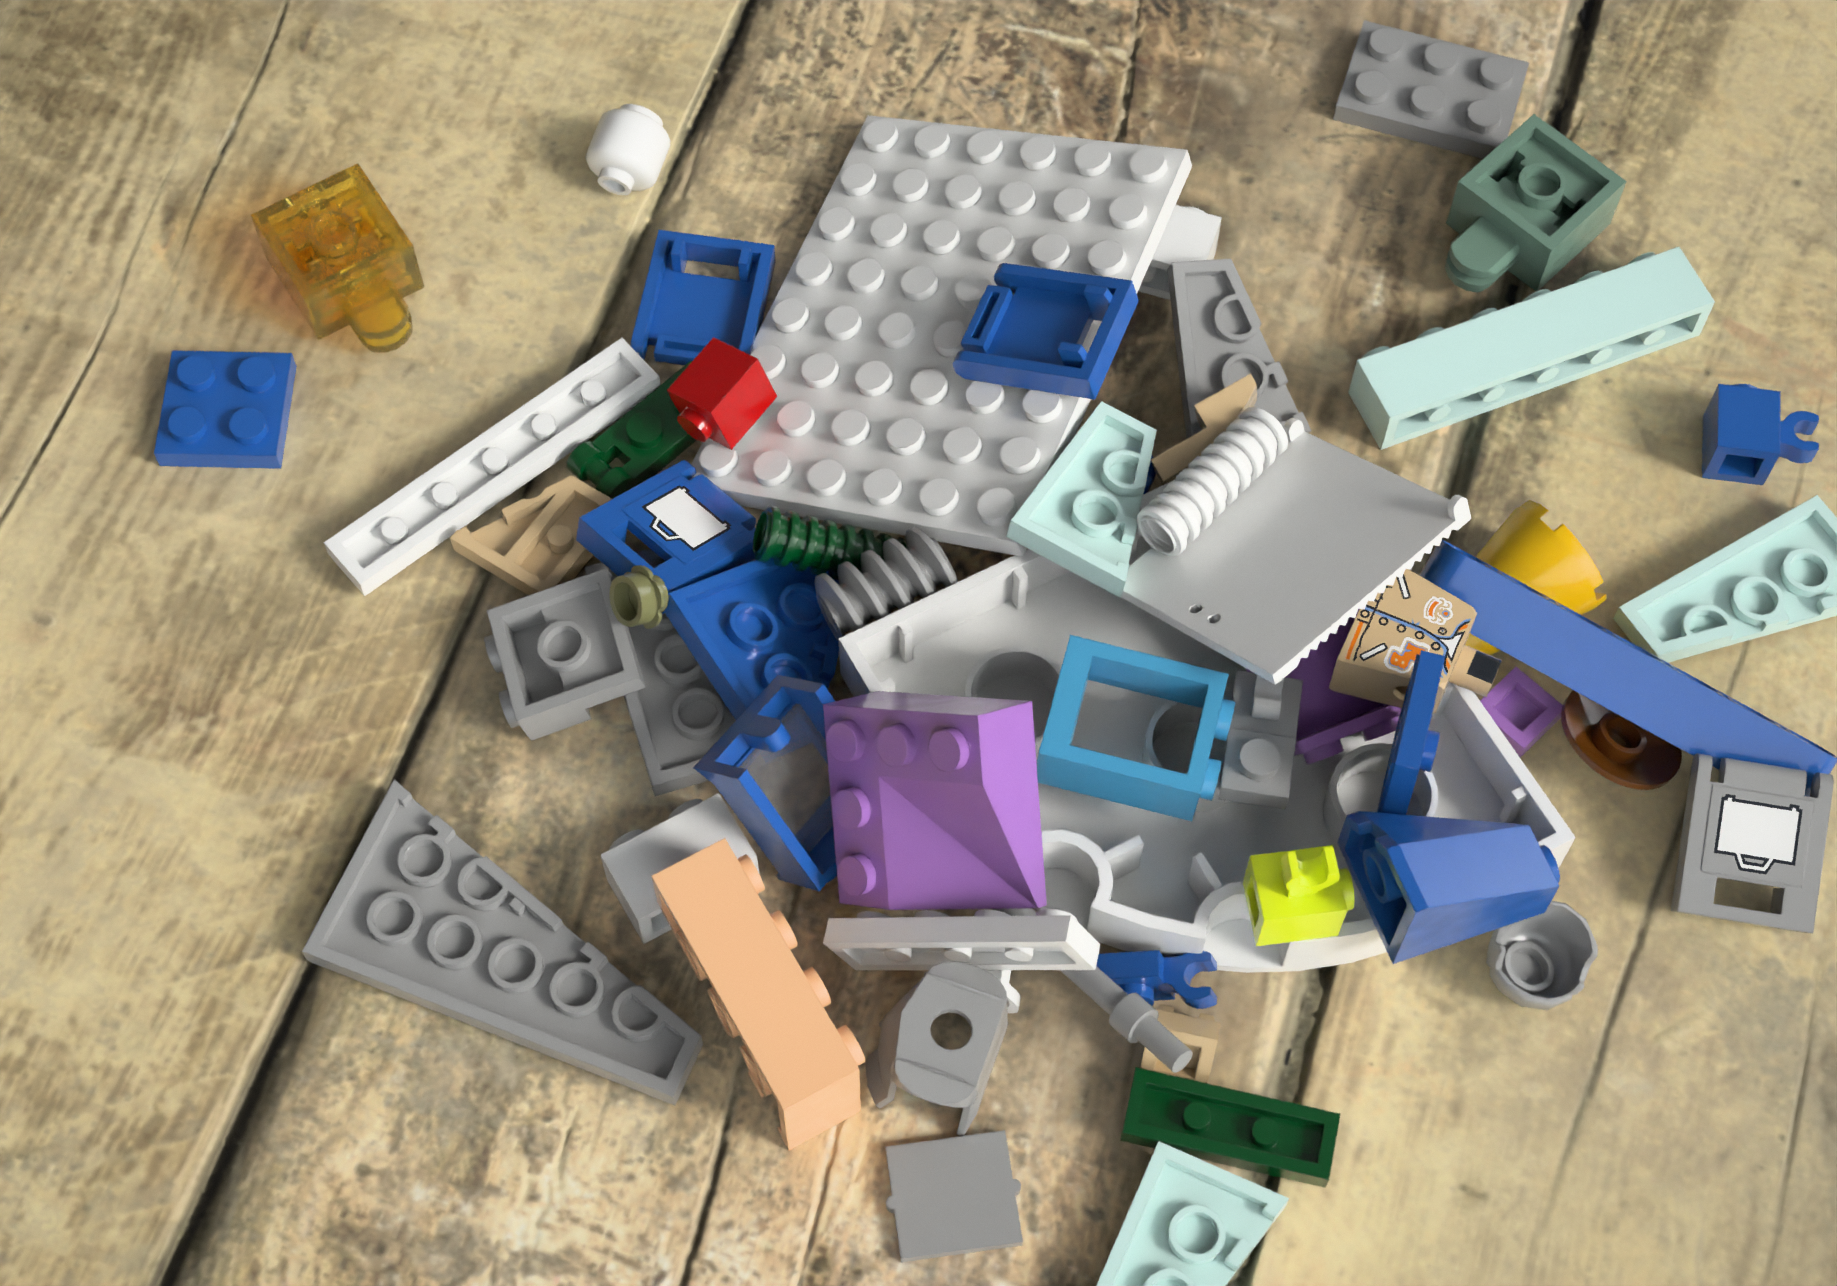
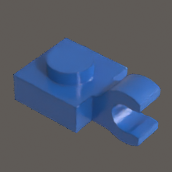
[1096,950,1217,1009]

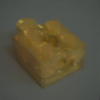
[251,163,424,353]

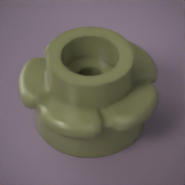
[609,565,669,629]

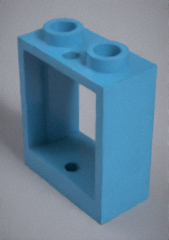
[1037,635,1236,821]

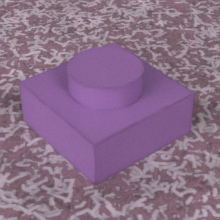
[1480,666,1563,758]

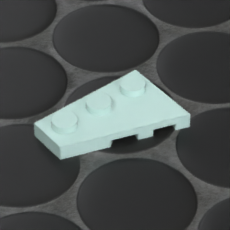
[1007,401,1157,598]

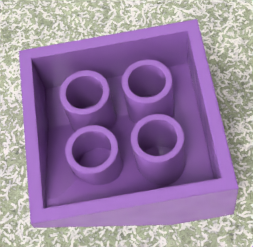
[823,691,1047,910]

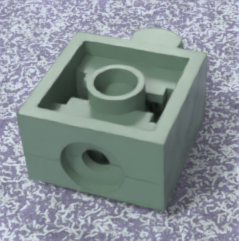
[1445,114,1627,293]

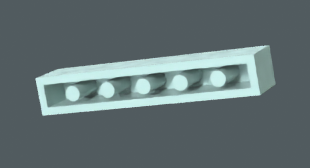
[1348,247,1715,450]

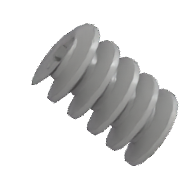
[814,527,958,643]

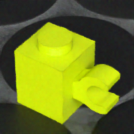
[1243,845,1355,946]

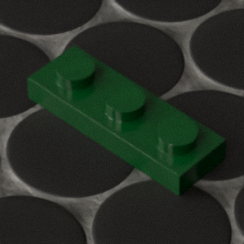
[1120,1067,1340,1188]

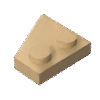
[450,475,612,595]

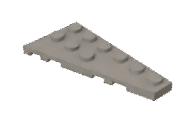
[302,780,703,1105]

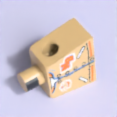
[1329,569,1502,714]

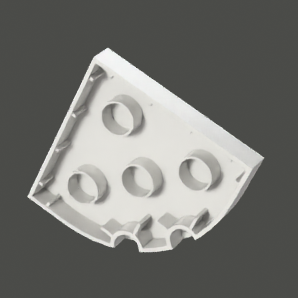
[839,428,1576,973]

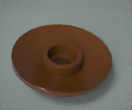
[1561,690,1682,790]

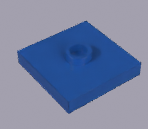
[1377,650,1445,815]

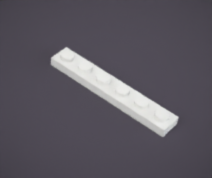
[324,338,660,596]

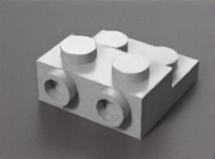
[484,568,646,741]

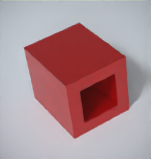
[667,337,778,450]

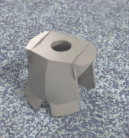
[866,962,1010,1136]

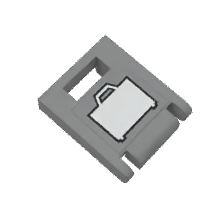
[1671,753,1834,933]

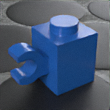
[1702,384,1819,486]

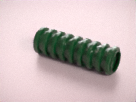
[753,505,907,580]

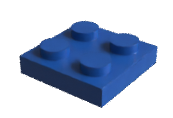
[154,350,297,469]

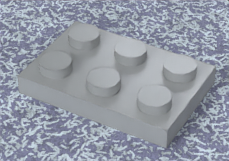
[1333,20,1529,159]

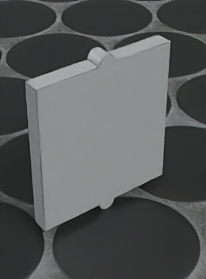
[885,1130,1023,1262]

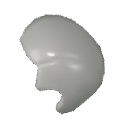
[1486,901,1598,1010]

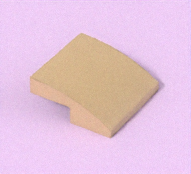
[1151,373,1257,485]

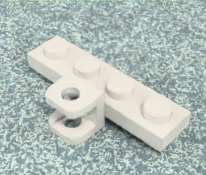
[823,908,1100,1013]

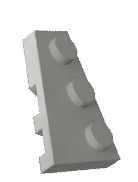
[1167,259,1311,438]

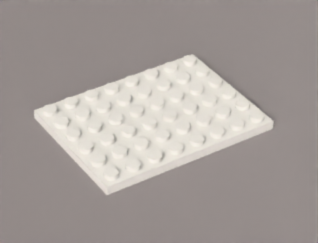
[691,115,1192,557]

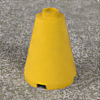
[1465,500,1606,655]

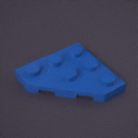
[664,558,839,763]

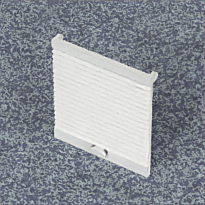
[1121,418,1471,685]

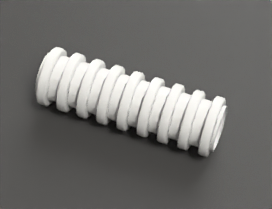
[1136,407,1288,556]

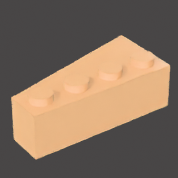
[652,838,865,1151]

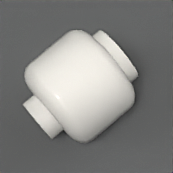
[586,104,670,195]

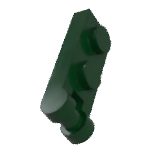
[566,361,697,499]

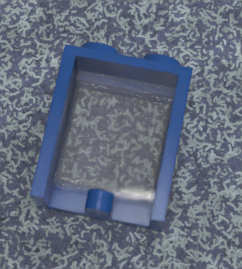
[693,675,837,892]

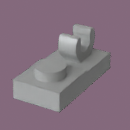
[1219,670,1303,809]

